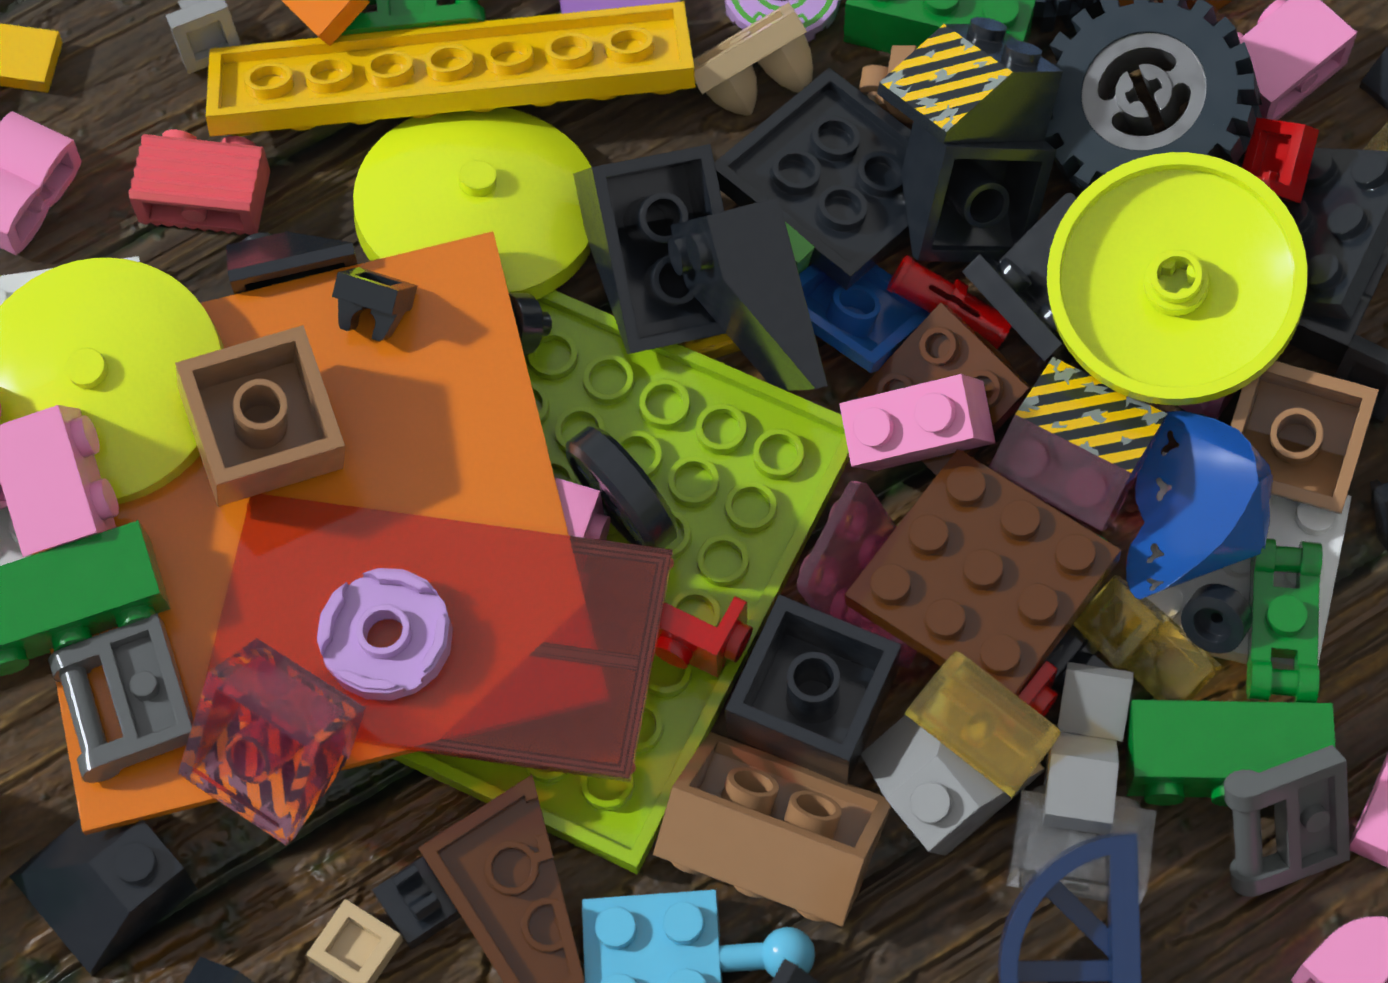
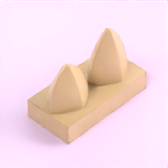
[693,2,813,116]

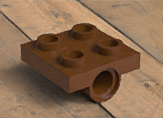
[856,303,1032,476]

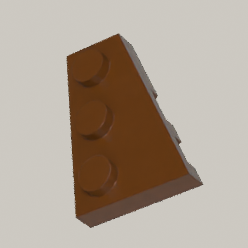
[418,775,585,983]

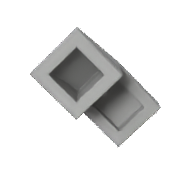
[1042,724,1119,835]

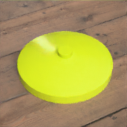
[353,107,591,299]
[1047,152,1307,405]
[0,258,224,504]

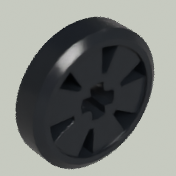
[566,426,677,552]

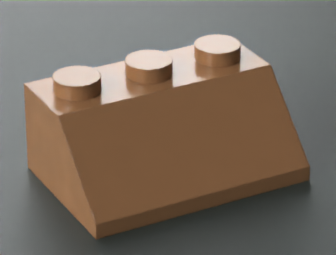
[653,732,891,927]

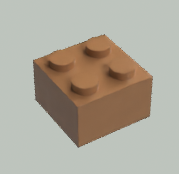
[175,325,345,507]

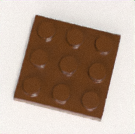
[845,449,1121,710]

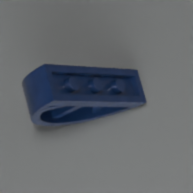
[998,831,1141,983]

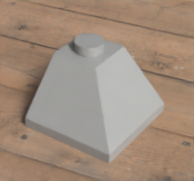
[861,674,1046,856]

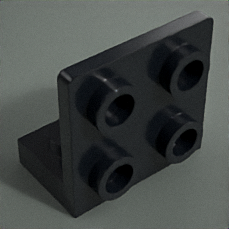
[962,193,1078,364]

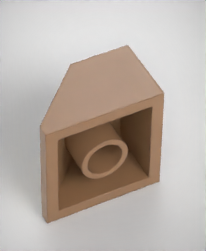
[1231,361,1379,514]

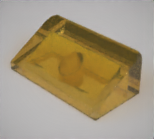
[905,651,1061,798]

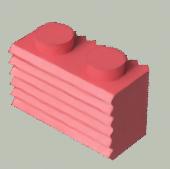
[129,129,271,235]

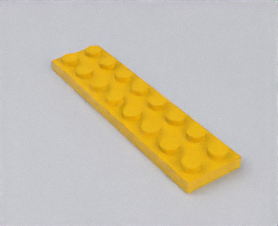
[206,1,696,137]

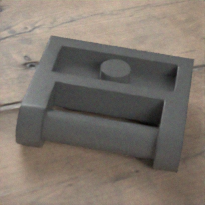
[48,613,200,783]
[1224,745,1350,897]

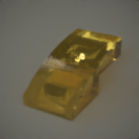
[1073,575,1222,701]

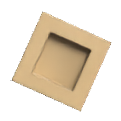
[306,899,403,983]

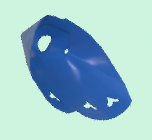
[1126,410,1273,599]

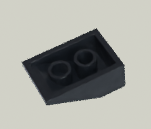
[573,144,725,354]
[668,197,828,391]

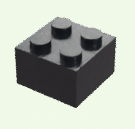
[725,595,901,785]

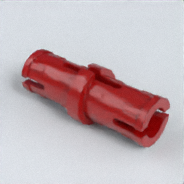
[886,255,1012,349]

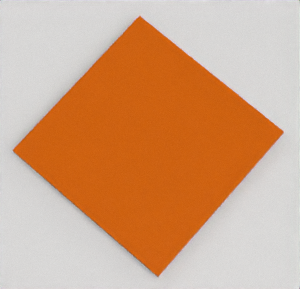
[50,231,611,835]

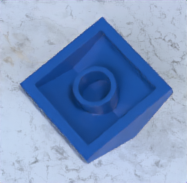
[799,264,930,373]

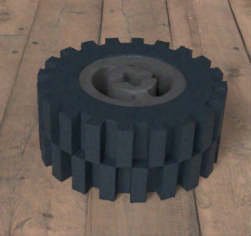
[1045,0,1262,196]

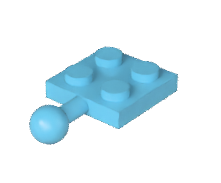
[582,890,815,983]

